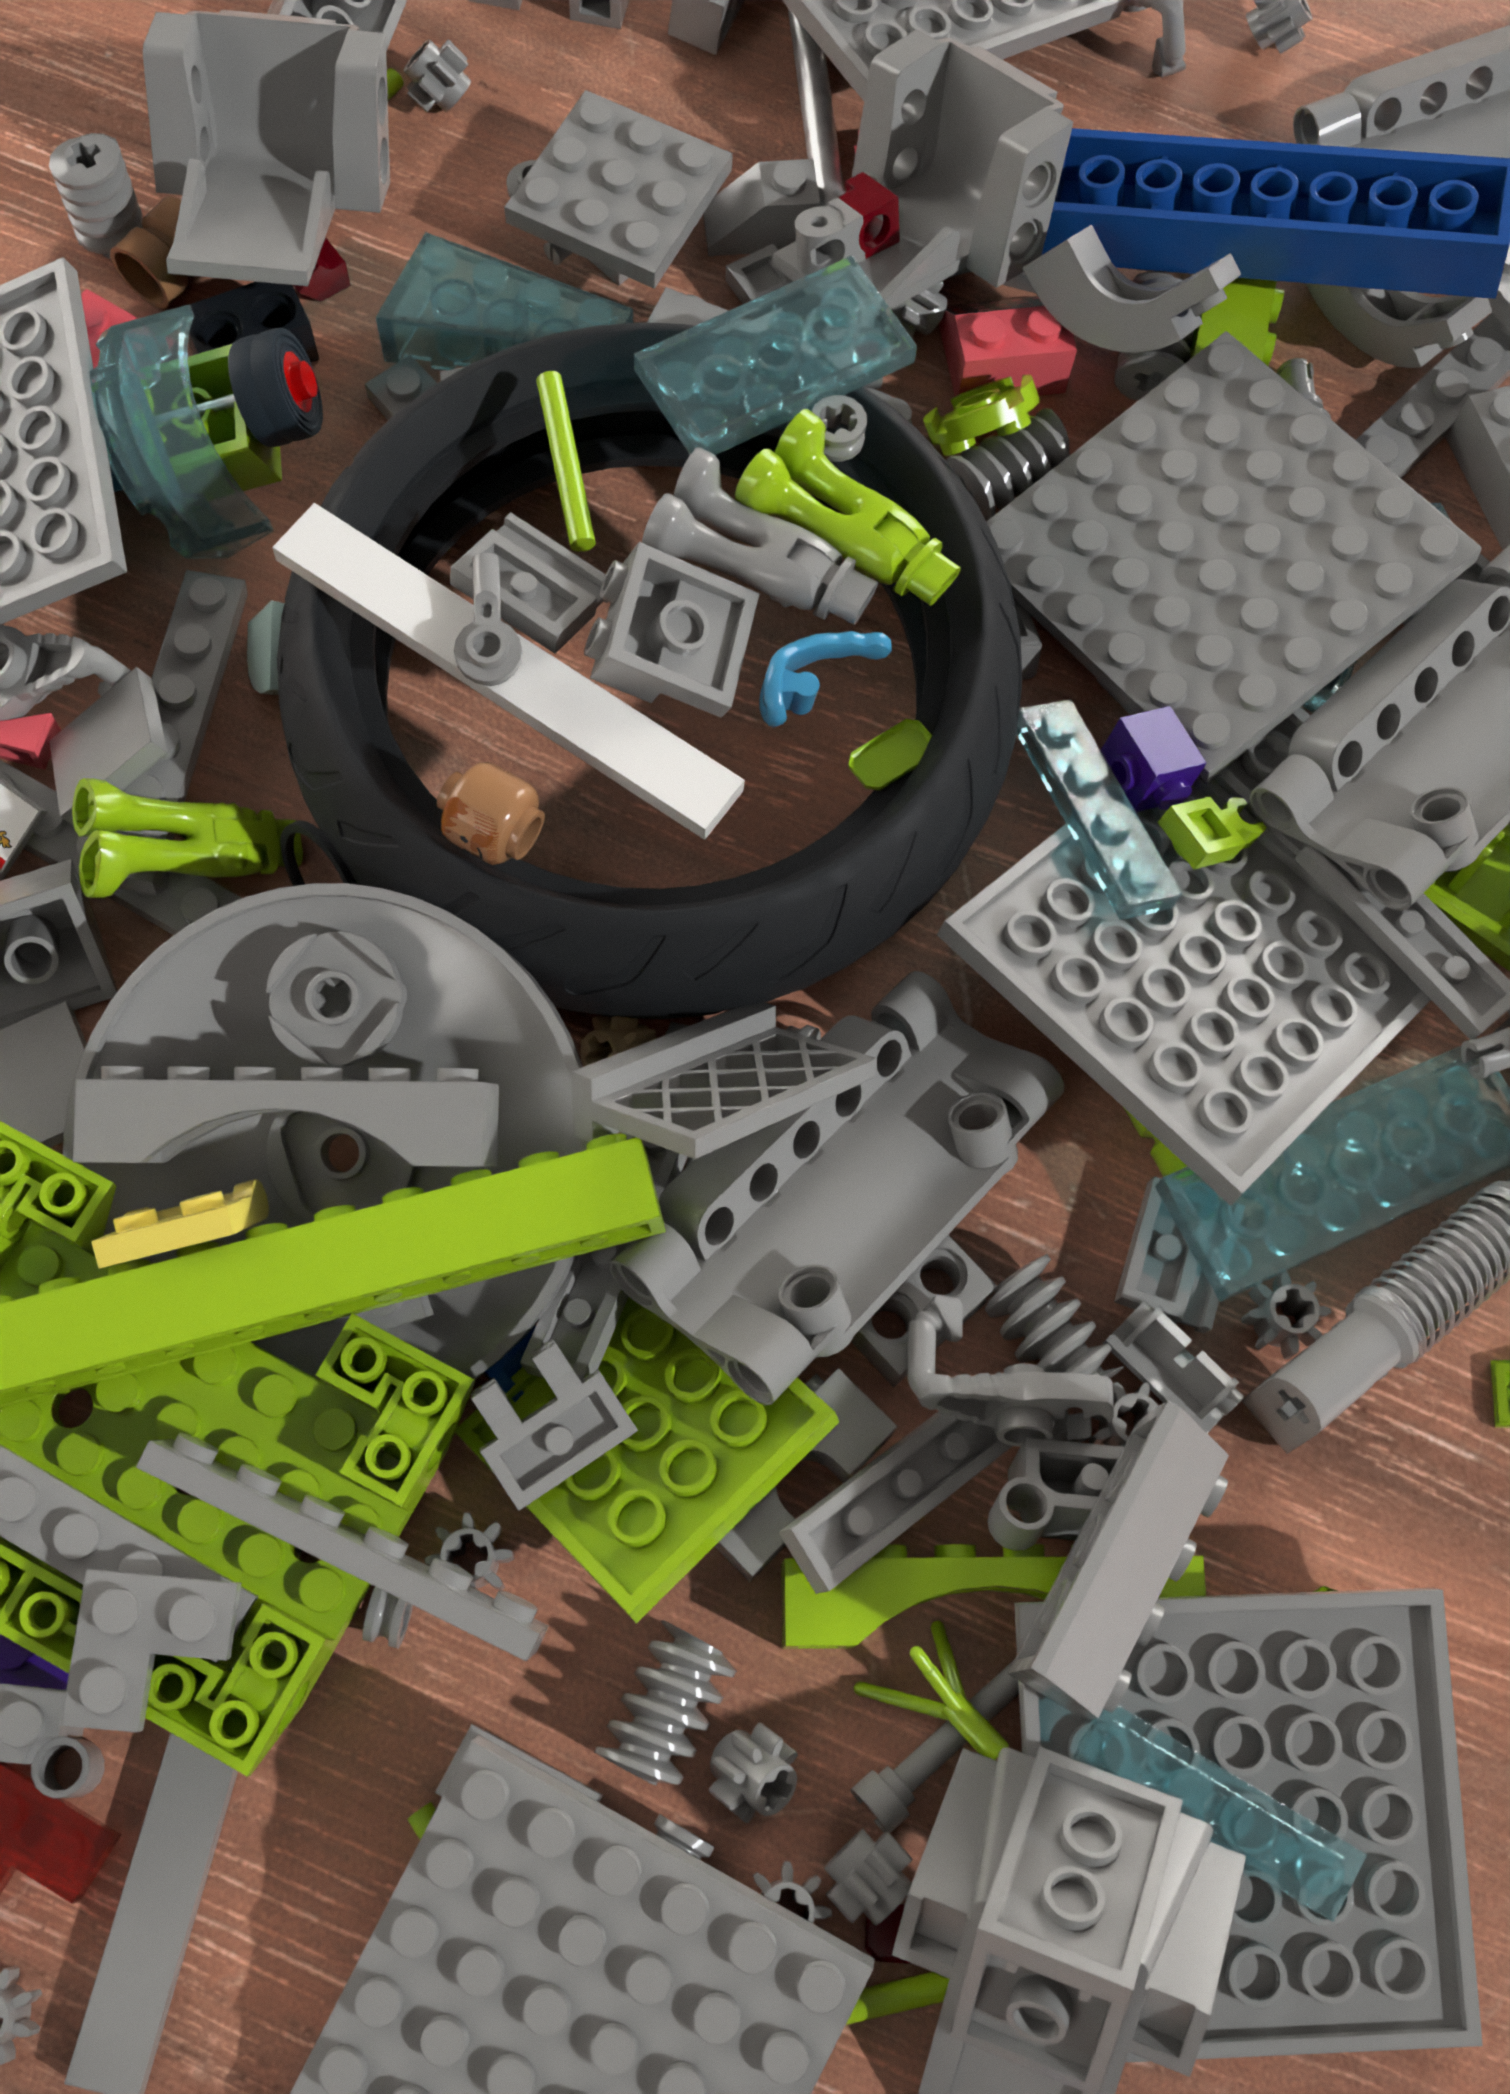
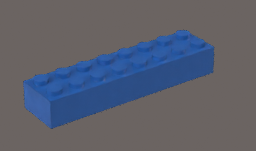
[1042,128,1510,299]

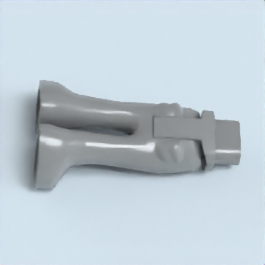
[642,447,878,625]

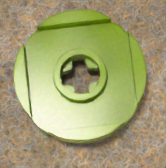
[923,375,1040,456]

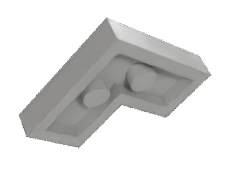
[61,1569,241,1732]

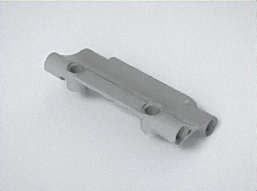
[1293,25,1510,158]
[1250,544,1510,911]
[609,971,1064,1405]

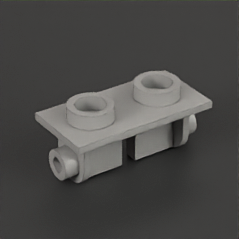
[1103,1300,1244,1433]

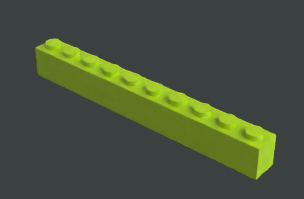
[0,1134,666,1408]

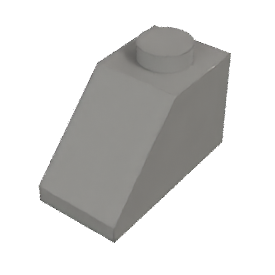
[703,159,820,256]

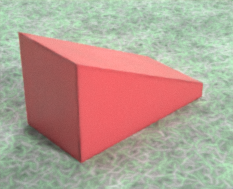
[0,713,61,770]

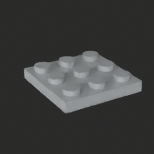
[504,90,733,289]

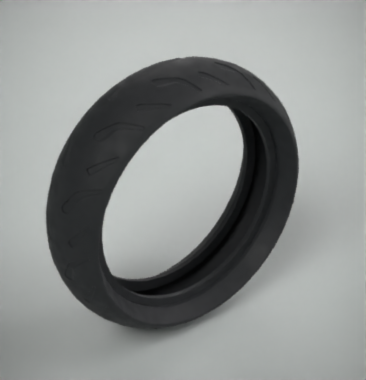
[277,322,1022,1019]

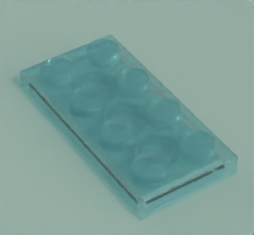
[634,255,917,455]

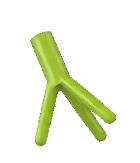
[853,1621,1009,1760]

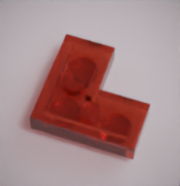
[0,1762,121,1904]

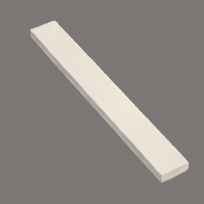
[272,503,745,840]

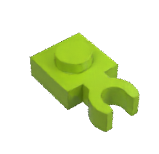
[1157,797,1267,870]

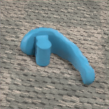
[759,631,892,728]

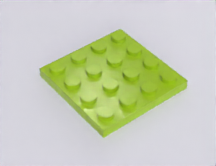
[455,1297,839,1624]

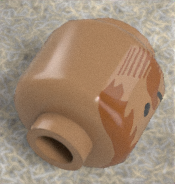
[437,762,545,865]

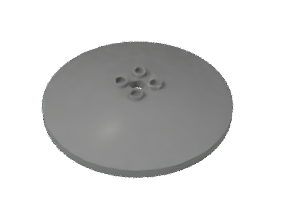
[63,883,588,1382]

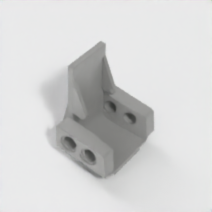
[143,10,390,286]
[772,29,1074,328]
[892,1746,1246,2094]

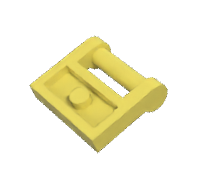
[91,1179,269,1269]

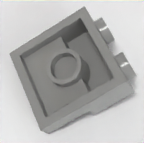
[584,542,759,718]

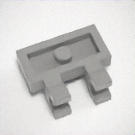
[471,1338,638,1511]

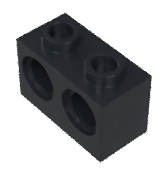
[178,282,320,362]

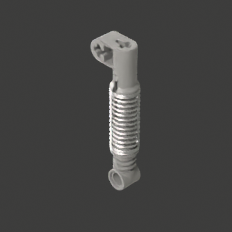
[1242,1178,1510,1454]

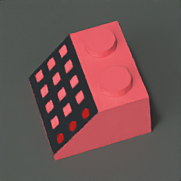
[939,296,1077,396]

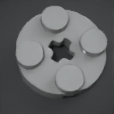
[266,931,407,1066]

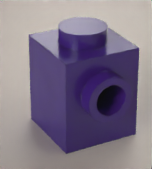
[1097,706,1207,813]

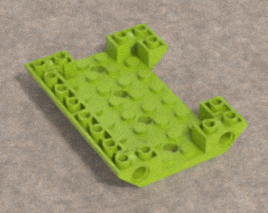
[0,1121,475,1777]

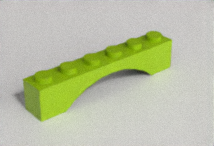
[781,1544,1206,1649]

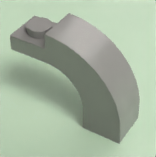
[1022,224,1241,352]
[1306,283,1493,368]

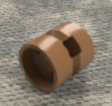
[110,196,197,309]

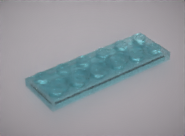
[1155,1046,1510,1302]

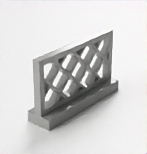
[571,1002,877,1159]

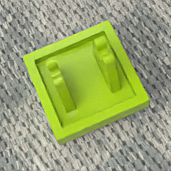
[1424,824,1510,971]

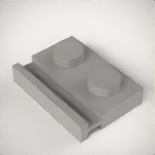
[450,512,608,654]
[1114,1176,1243,1334]

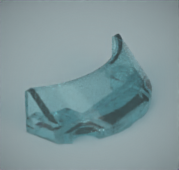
[89,305,274,559]

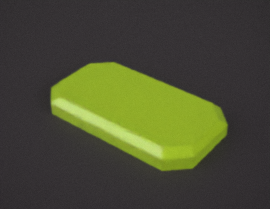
[848,719,932,791]

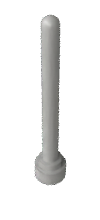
[850,1660,1019,1833]

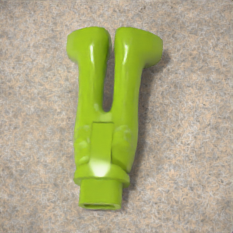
[735,409,961,606]
[72,778,303,898]

